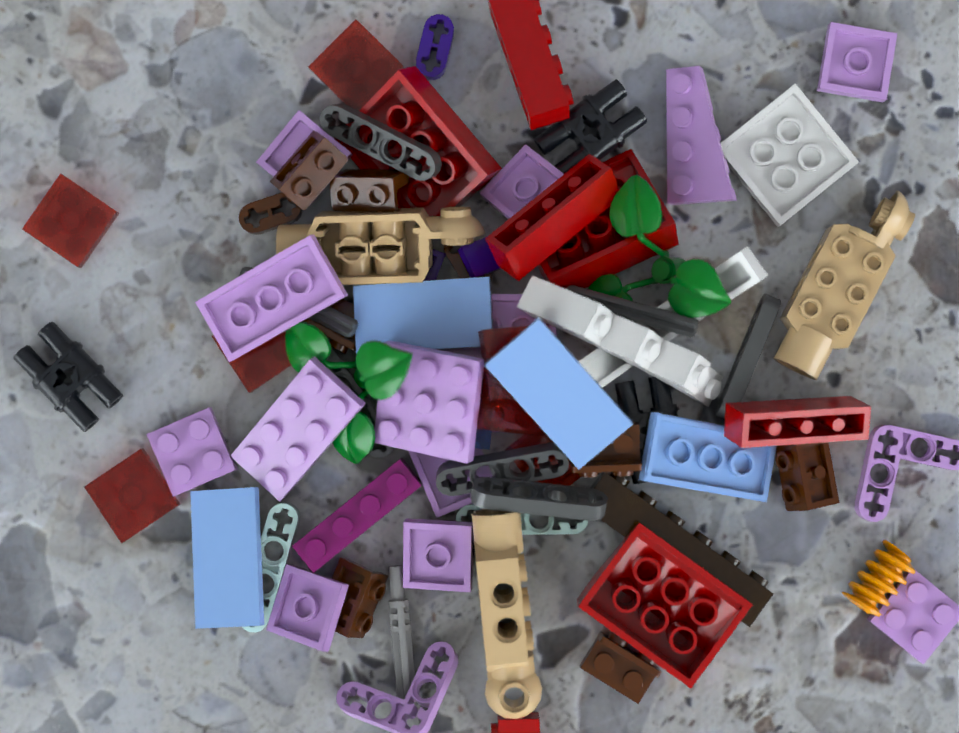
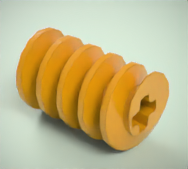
[841,540,916,617]

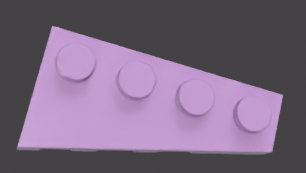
[666,66,737,205]

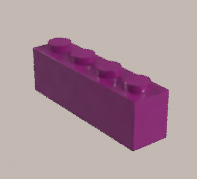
[292,458,422,573]

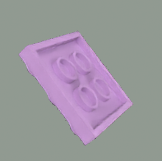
[375,340,485,464]

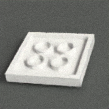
[721,83,859,227]

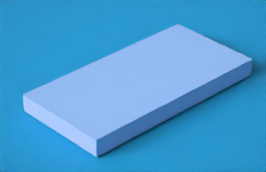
[353,277,494,354]
[485,317,633,469]
[639,412,777,502]
[190,487,264,629]

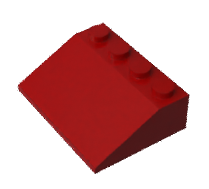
[333,66,502,216]
[538,149,679,289]
[577,522,753,689]

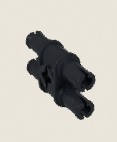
[534,79,647,174]
[13,322,124,432]
[615,377,679,484]

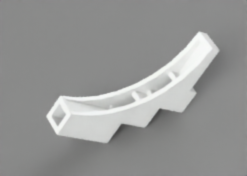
[579,246,768,388]
[517,275,723,407]

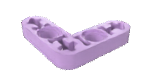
[855,425,959,522]
[336,641,458,733]

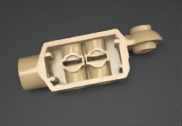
[773,191,916,380]
[276,207,486,285]
[471,509,542,719]

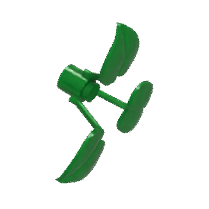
[588,175,732,318]
[285,321,412,464]

